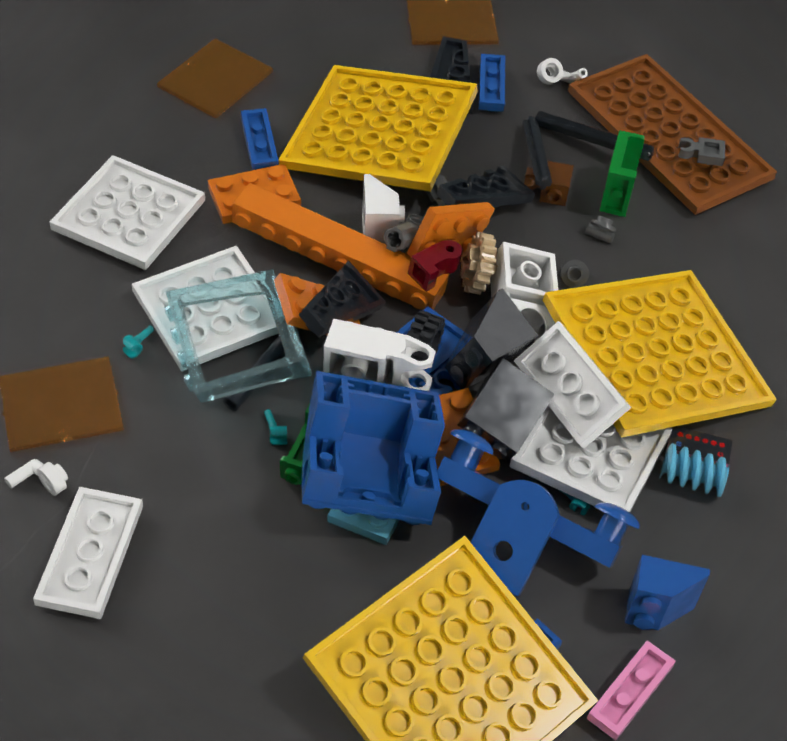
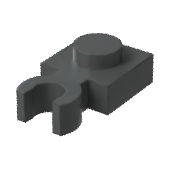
[678,137,725,166]

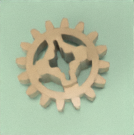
[460,232,498,295]

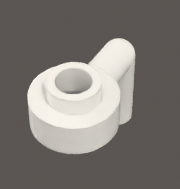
[537,58,588,85]
[4,459,68,496]

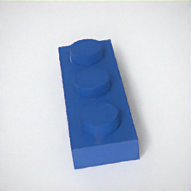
[479,54,505,112]
[241,108,279,170]

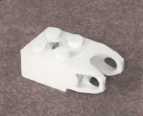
[490,242,558,341]
[323,319,436,391]

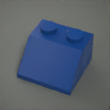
[625,555,710,630]

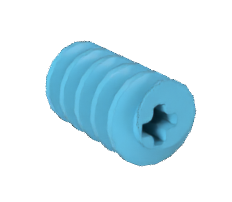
[659,443,730,497]

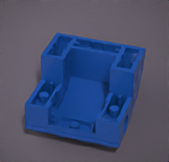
[301,371,445,525]

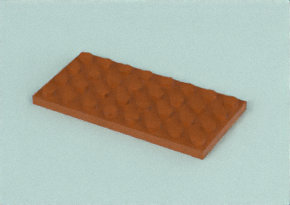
[568,54,777,215]

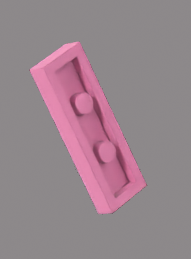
[587,640,676,741]

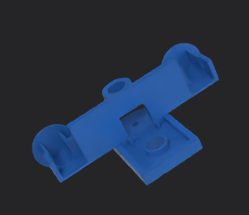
[437,429,640,597]

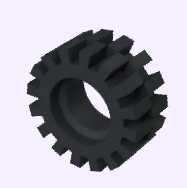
[407,310,445,361]

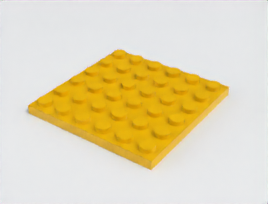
[279,65,478,192]
[542,270,777,438]
[302,536,598,741]

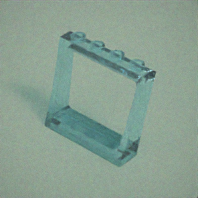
[164,269,312,403]

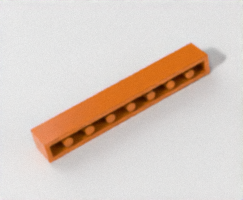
[232,183,449,310]

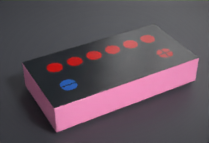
[666,426,733,467]

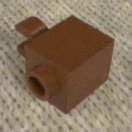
[524,161,574,206]

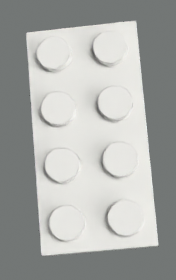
[514,321,632,448]
[33,487,143,619]

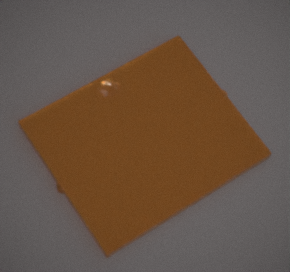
[406,0,499,45]
[157,38,273,118]
[0,356,124,452]

